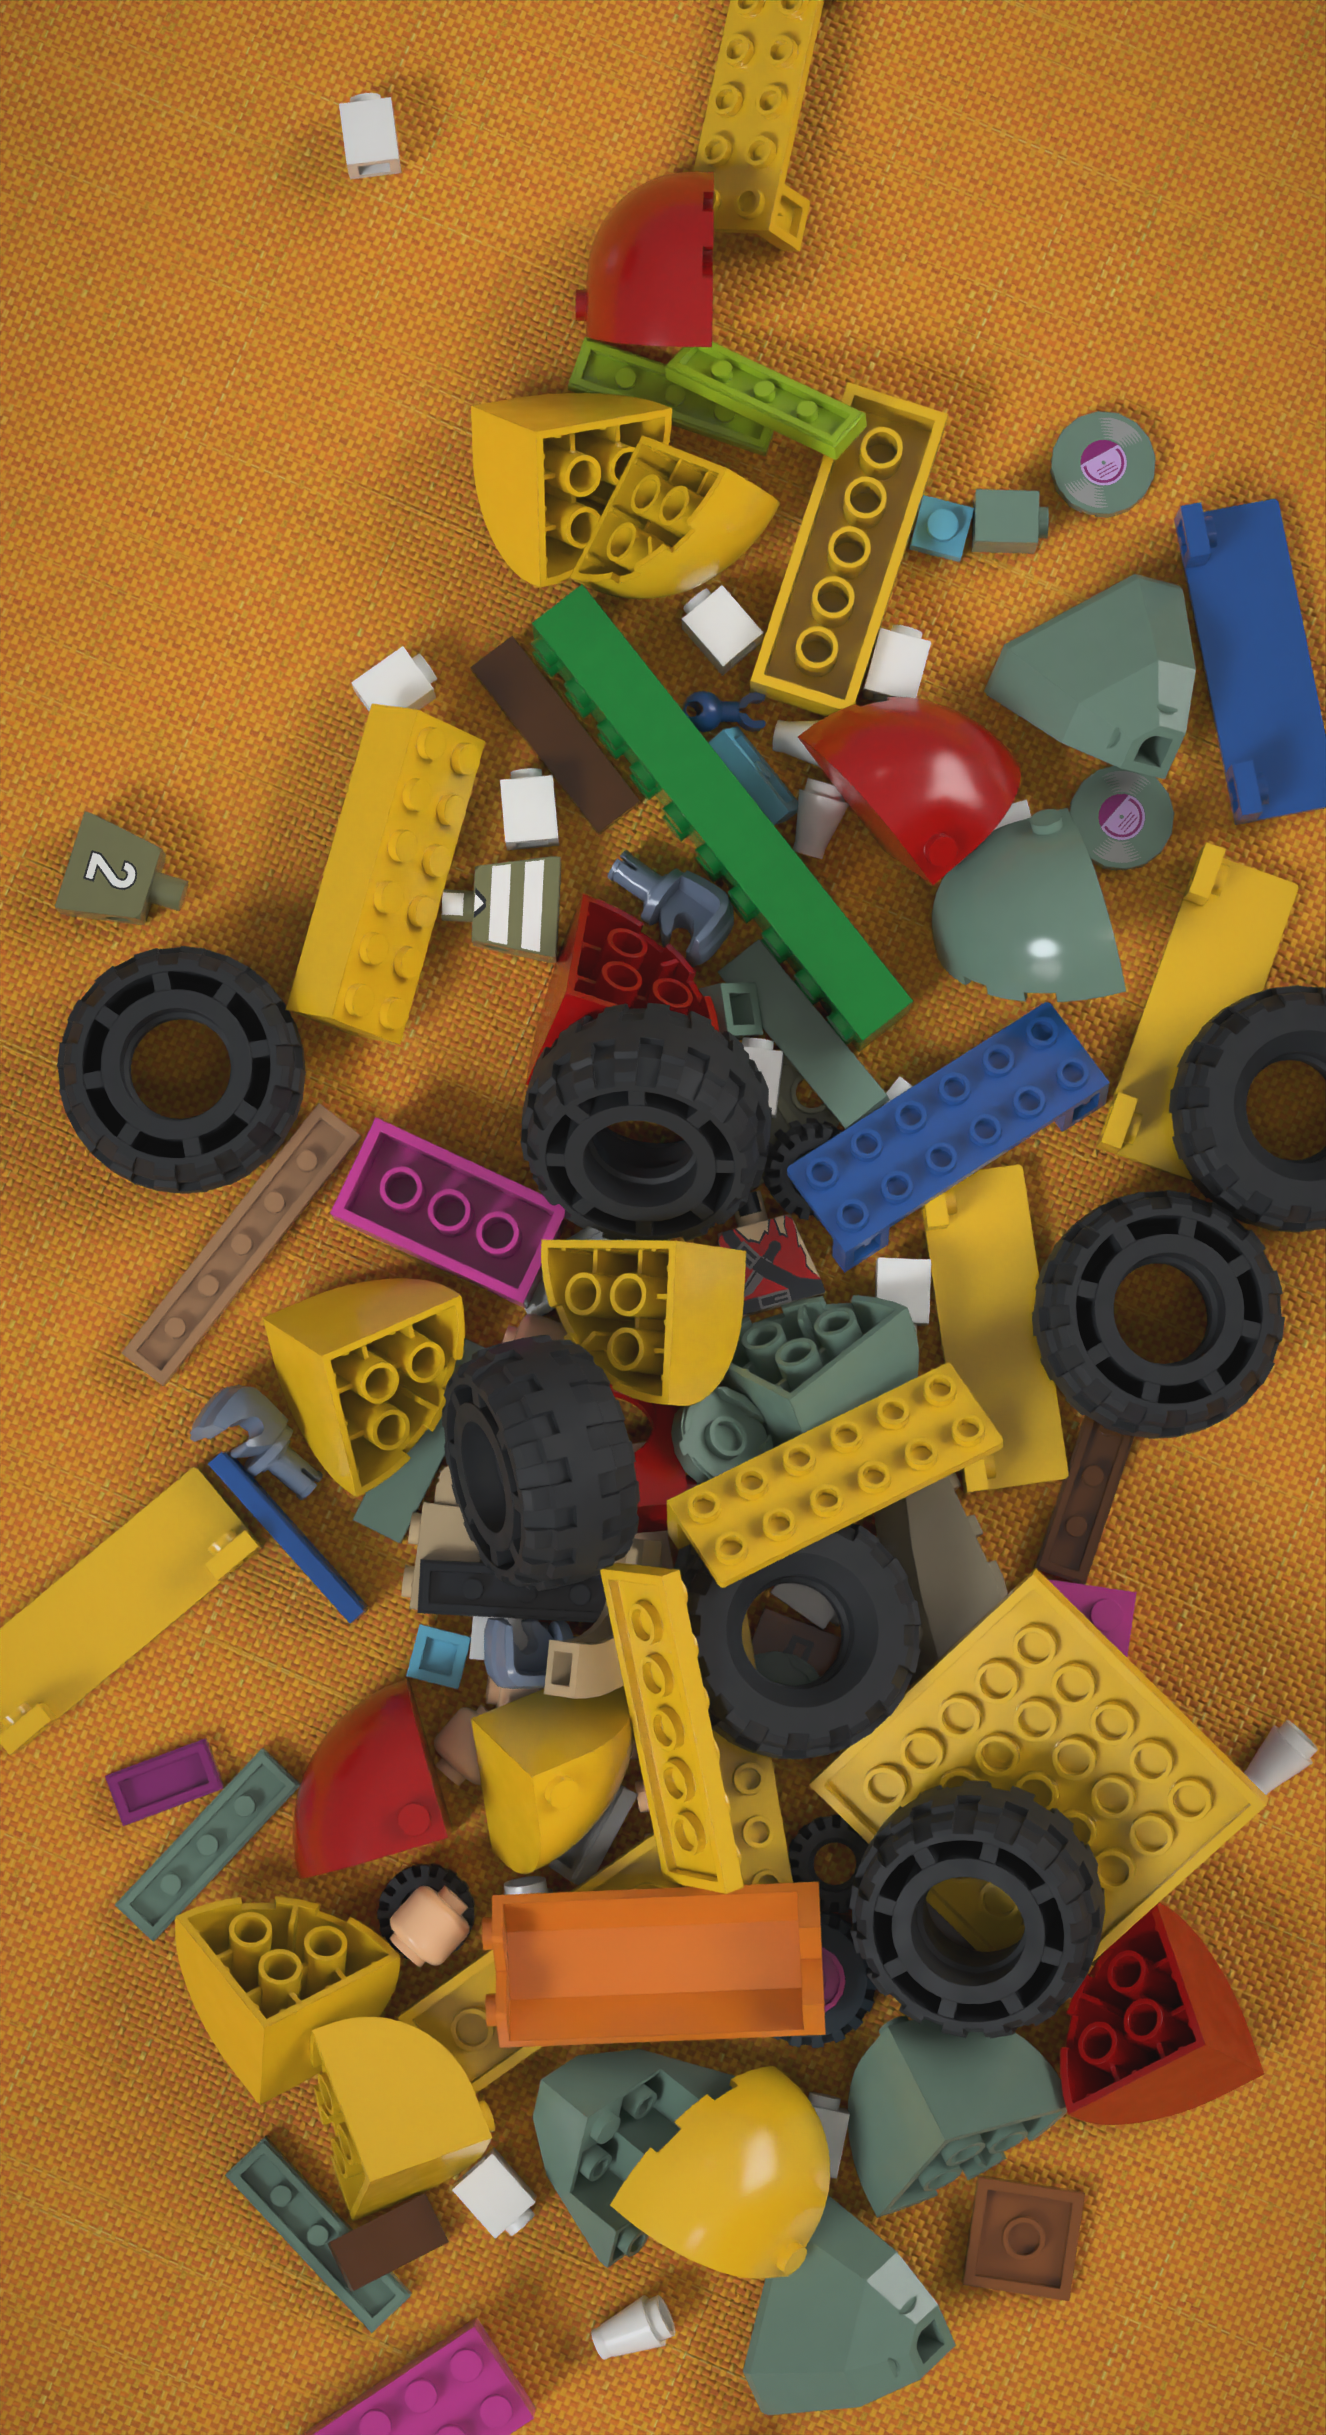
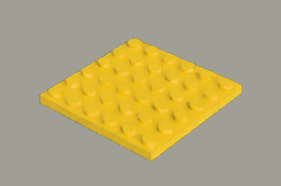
[809,1568,1269,1961]

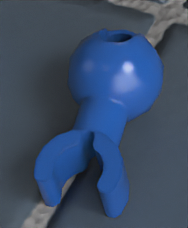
[682,691,766,732]

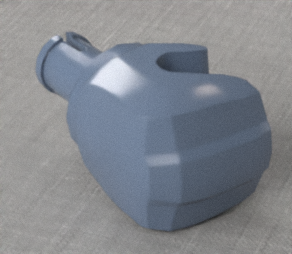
[607,850,734,968]
[190,1385,323,1500]
[484,1618,578,1689]

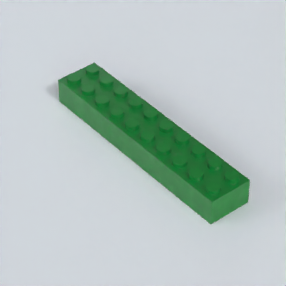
[531,584,913,1052]

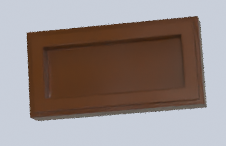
[327,2193,449,2292]

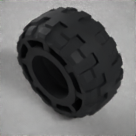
[57,946,306,1194]
[1169,985,1326,1232]
[521,1003,772,1241]
[1032,1190,1285,1439]
[442,1335,640,1591]
[681,1523,921,1759]
[849,1780,1105,2039]

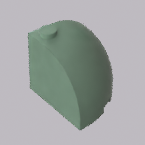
[932,808,1126,1002]
[717,1295,919,1448]
[848,2016,1067,2218]

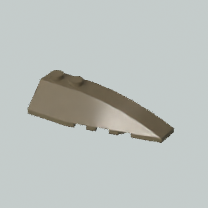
[874,1473,1008,1686]

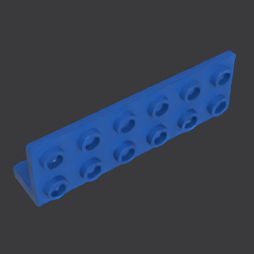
[1174,499,1326,825]
[787,1002,1110,1273]

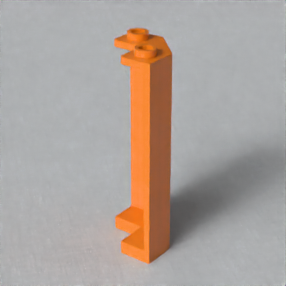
[482,1882,826,2048]

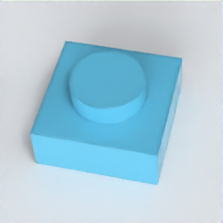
[910,495,974,562]
[406,1624,471,1689]

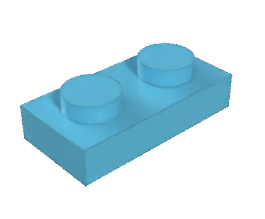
[708,726,798,825]

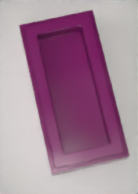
[105,1738,225,1826]

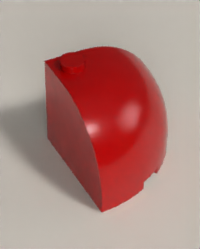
[575,171,714,347]
[798,697,1021,885]
[525,894,719,1085]
[292,1678,454,1879]
[1060,1902,1264,2125]

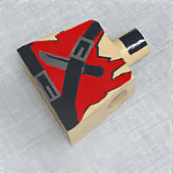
[718,1190,825,1317]

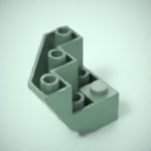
[984,574,1196,779]
[533,2049,736,2268]
[743,2195,956,2415]

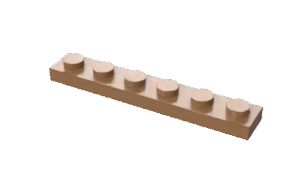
[121,1103,362,1386]

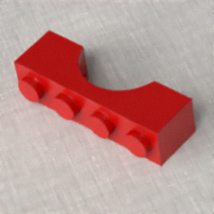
[610,1384,697,1533]

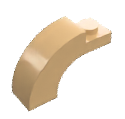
[544,1538,662,1699]

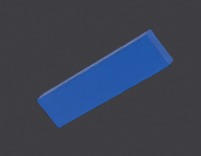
[208,1452,368,1623]

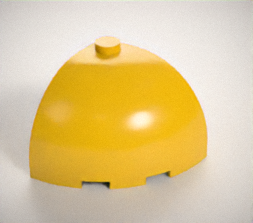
[471,393,672,588]
[570,435,780,599]
[541,1239,746,1406]
[263,1278,465,1497]
[471,1685,635,1874]
[175,1896,401,2105]
[310,2017,495,2221]
[610,2066,830,2279]

